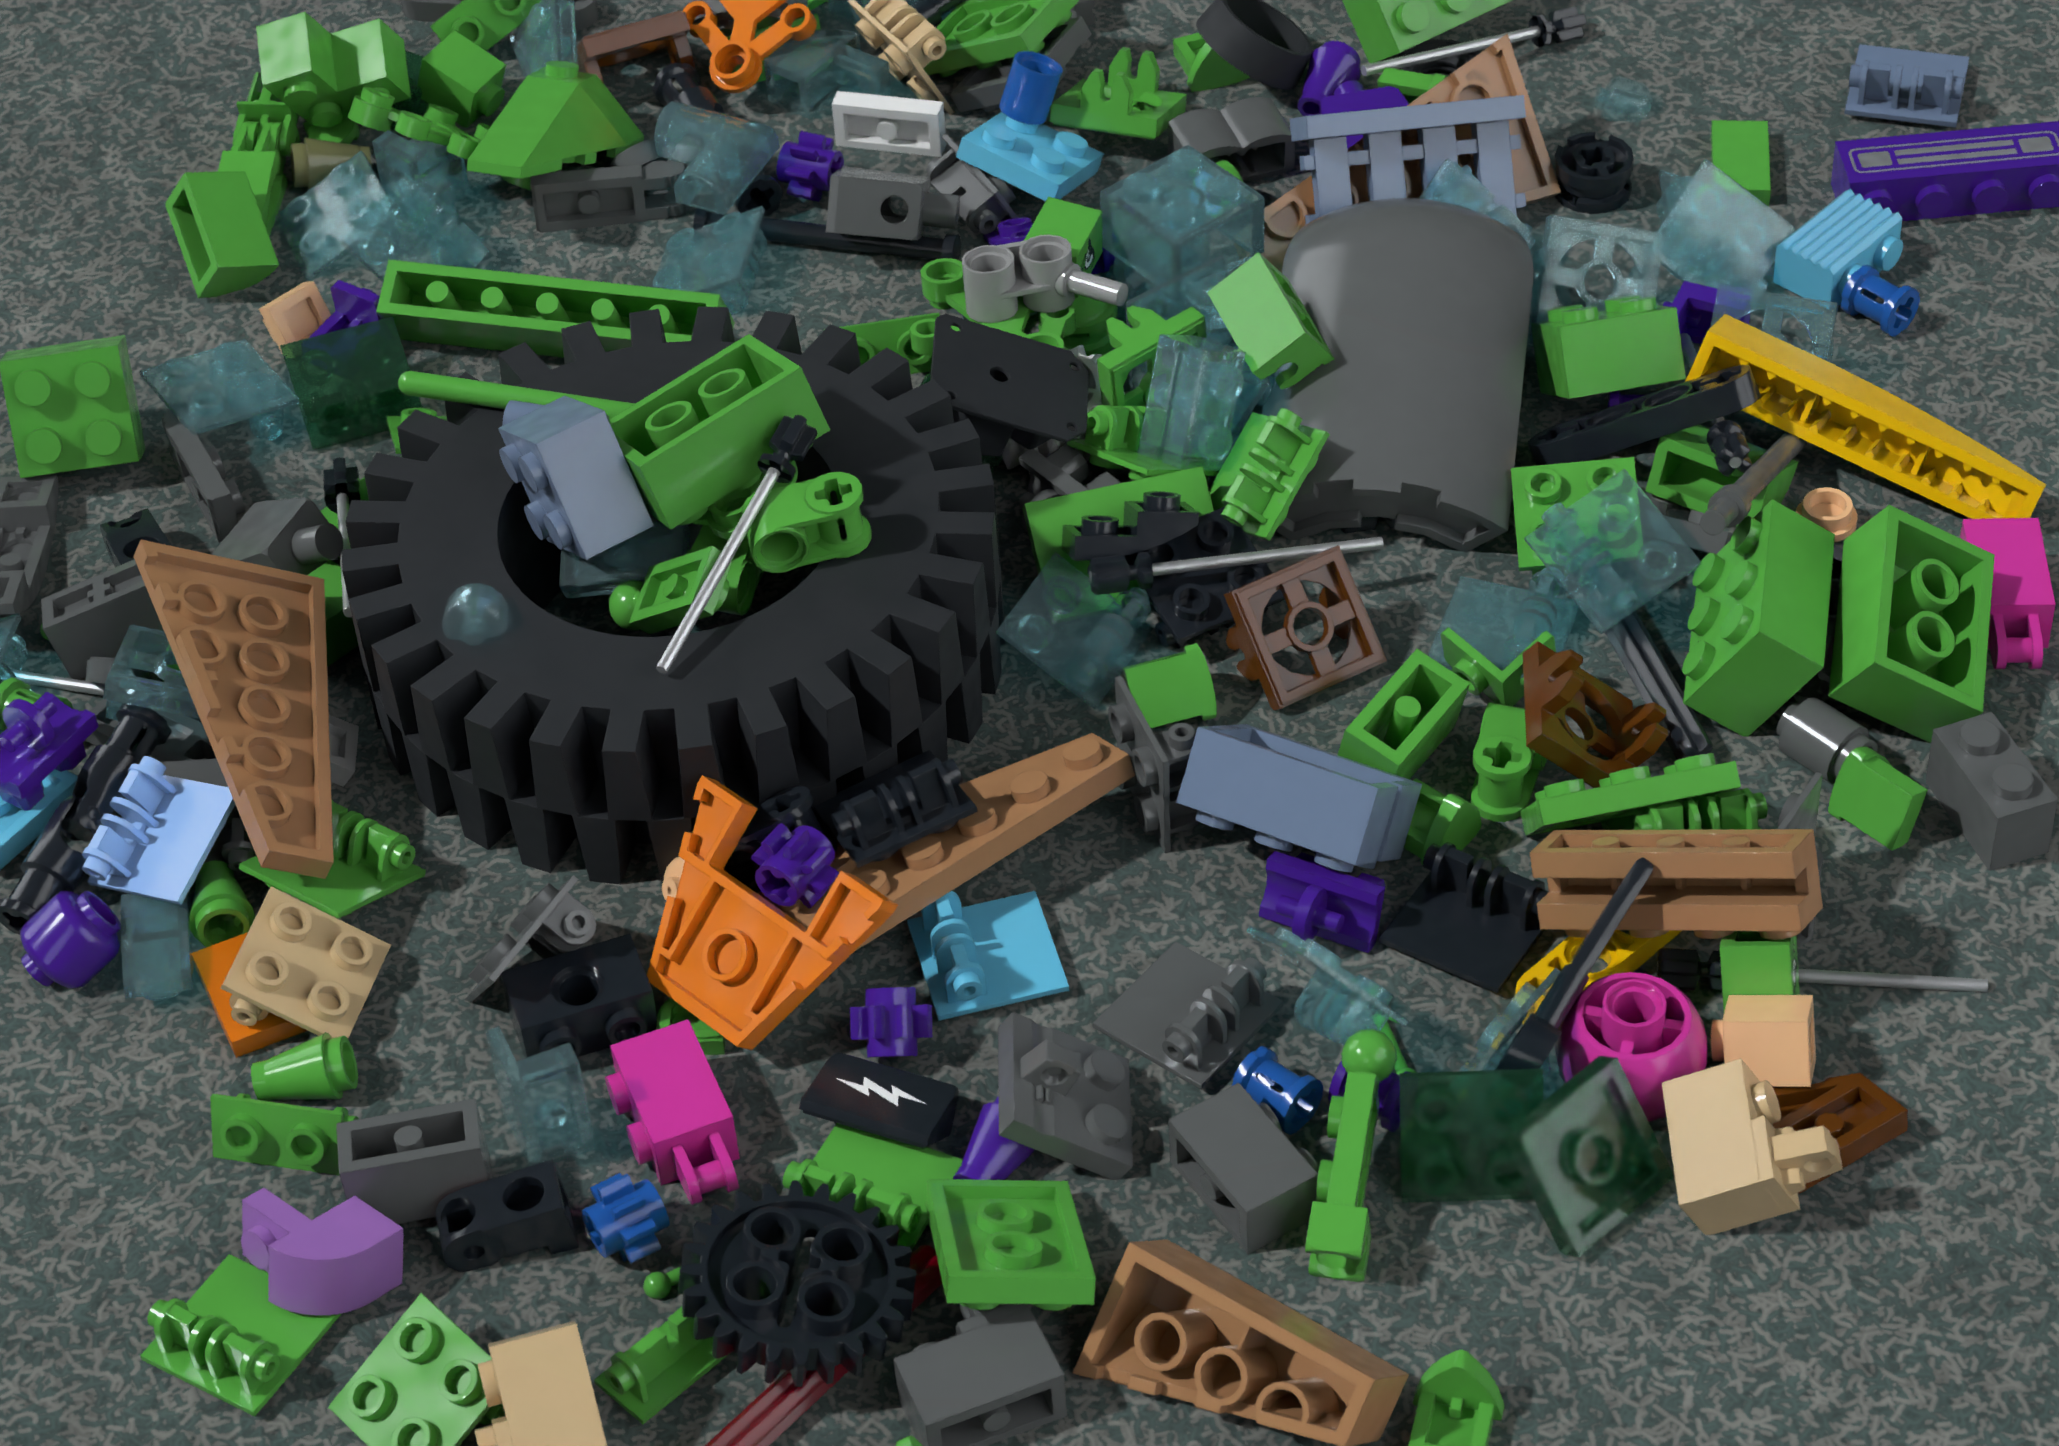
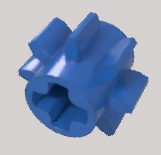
[582,1173,670,1264]

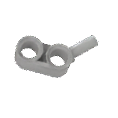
[962,235,1128,323]

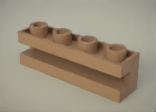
[1530,829,1823,940]

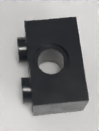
[501,934,657,1071]

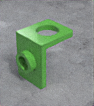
[1441,627,1556,706]

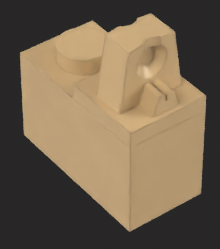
[1662,1059,1843,1235]
[474,1321,607,1446]

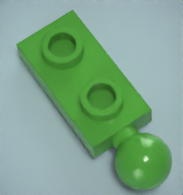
[609,546,734,634]

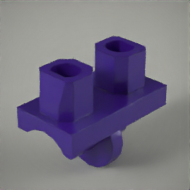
[0,692,99,810]
[1259,851,1386,953]

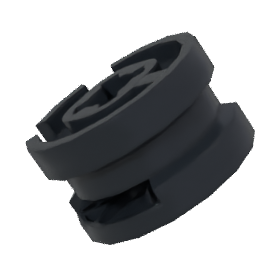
[1554,132,1634,214]

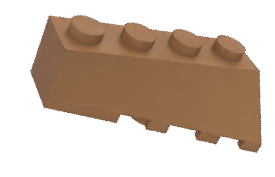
[1073,1239,1409,1446]

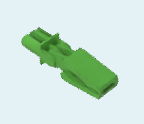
[218,72,301,236]

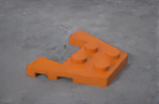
[647,775,898,1050]

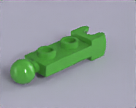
[1305,1029,1397,1282]

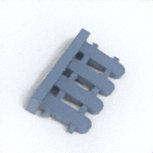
[1290,95,1526,229]

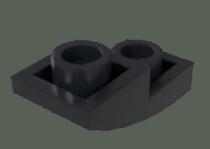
[1062,491,1199,561]

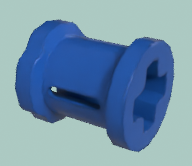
[1841,265,1920,337]
[1232,1046,1323,1135]

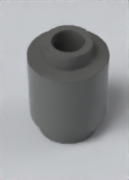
[1777,697,1878,784]

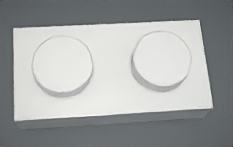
[832,91,947,157]

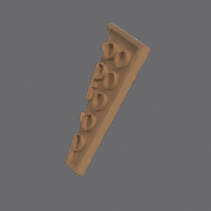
[1229,34,1561,273]
[133,540,334,879]
[757,733,1135,952]

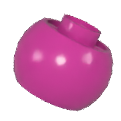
[1554,972,1708,1124]

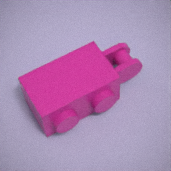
[1960,518,2056,669]
[605,1019,740,1205]

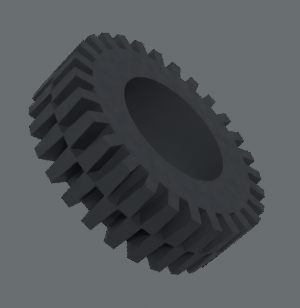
[342,307,1005,885]

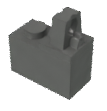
[894,1304,1067,1446]

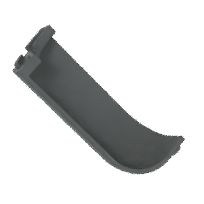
[1262,198,1534,552]

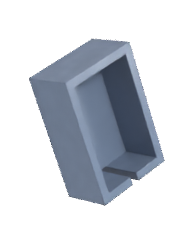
[1176,724,1422,872]

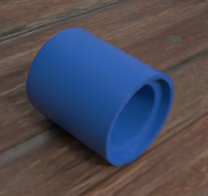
[999,51,1063,125]

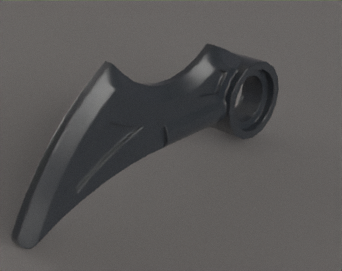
[1494,857,1653,1090]

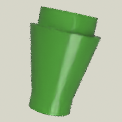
[189,861,255,947]
[251,1033,358,1101]

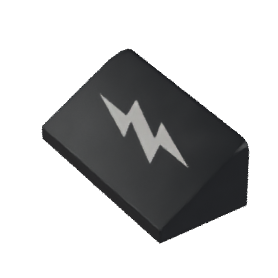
[799,1053,959,1148]

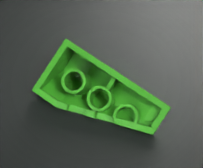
[467,61,644,179]

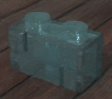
[1138,334,1246,471]

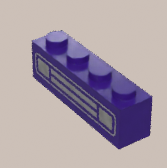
[1831,121,2059,221]

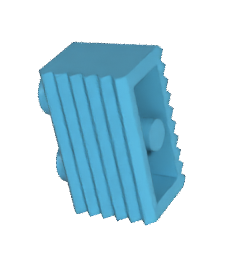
[1773,189,1903,312]

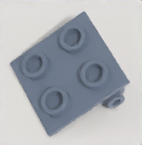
[1844,44,1969,127]

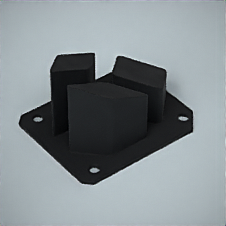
[930,314,1089,456]

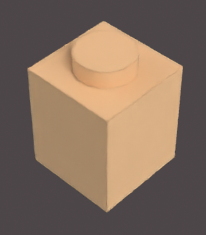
[1711,995,1816,1087]

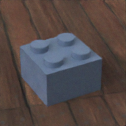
[498,396,654,560]

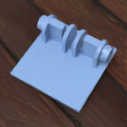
[82,756,235,905]

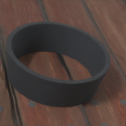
[1196,0,1313,90]

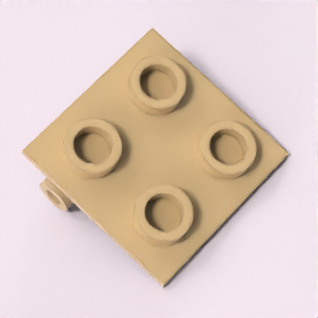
[848,0,955,115]
[221,886,391,1038]

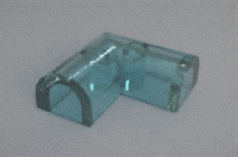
[654,101,780,215]

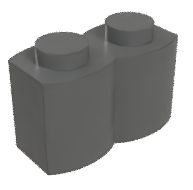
[1168,97,1295,193]

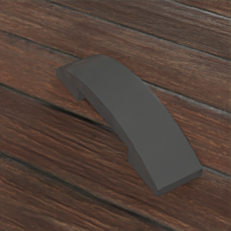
[0,474,59,615]

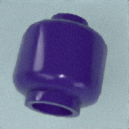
[20,891,122,989]

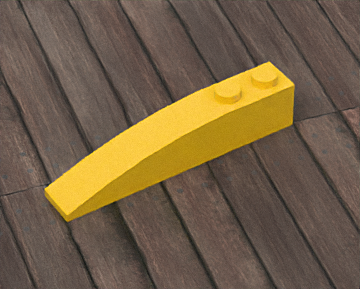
[1685,314,2046,519]

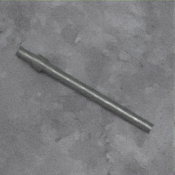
[1700,432,1809,535]

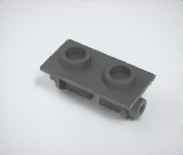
[926,133,1018,234]

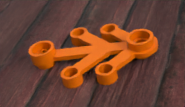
[682,0,817,93]

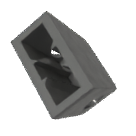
[826,166,960,240]
[211,497,343,575]

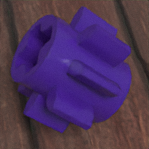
[777,131,844,202]
[751,823,839,909]
[850,987,933,1057]

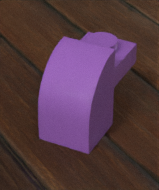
[241,1188,403,1316]

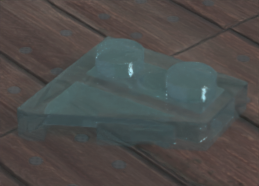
[511,0,577,77]

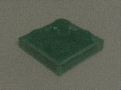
[1502,1056,1675,1257]

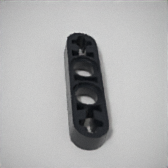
[1528,365,1761,466]

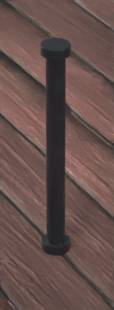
[693,204,961,260]

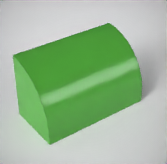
[165,171,279,298]
[1645,424,1798,527]

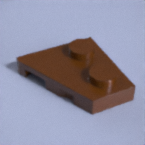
[1773,1073,1908,1195]

